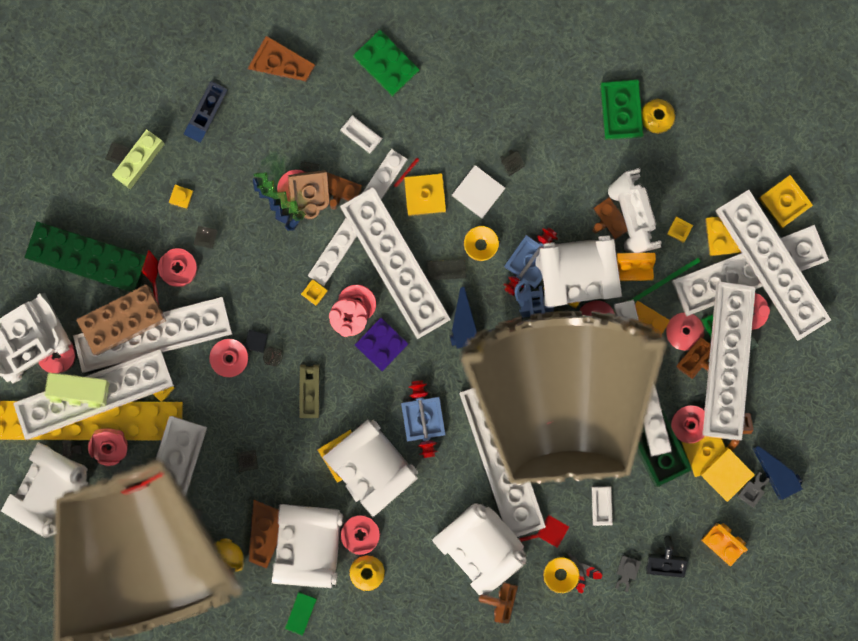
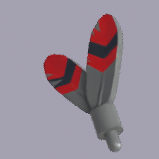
[567,553,602,593]

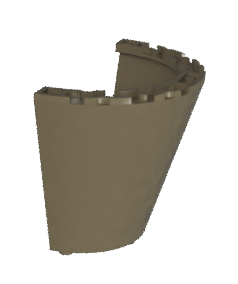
[462,311,665,485]
[54,459,242,641]

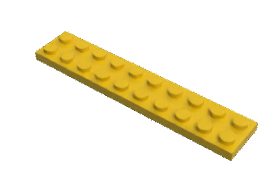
[0,401,183,440]

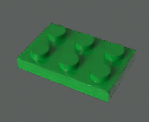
[353,30,420,97]
[600,80,643,140]

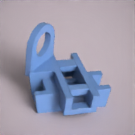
[515,279,554,318]

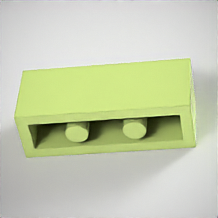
[112,129,164,190]
[45,373,110,408]

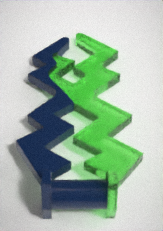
[253,172,306,231]

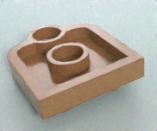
[288,170,329,219]

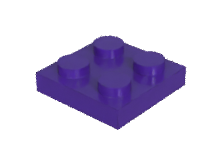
[354,318,408,372]

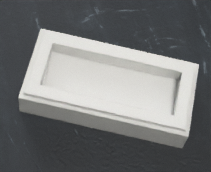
[341,115,382,154]
[592,486,612,526]

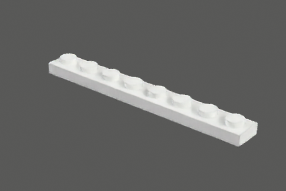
[308,149,407,286]
[614,300,671,456]

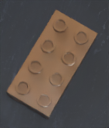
[77,285,166,356]

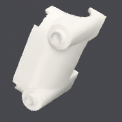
[608,169,661,253]
[536,235,622,307]
[0,293,71,384]
[323,419,419,517]
[1,442,88,537]
[432,503,526,595]
[272,504,343,588]

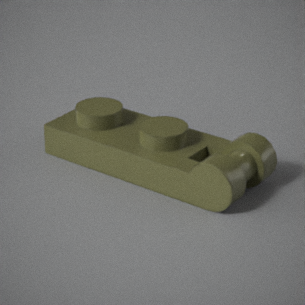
[299,364,320,418]

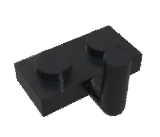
[646,536,688,578]

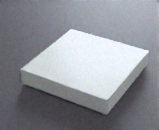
[452,165,505,219]

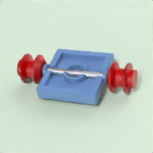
[503,228,558,296]
[401,380,445,458]

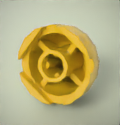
[215,539,244,572]

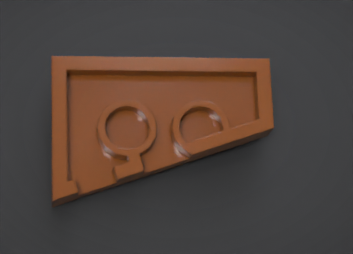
[248,36,316,82]
[249,500,279,569]

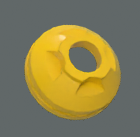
[641,99,675,134]
[464,226,499,261]
[350,555,385,591]
[544,557,579,593]

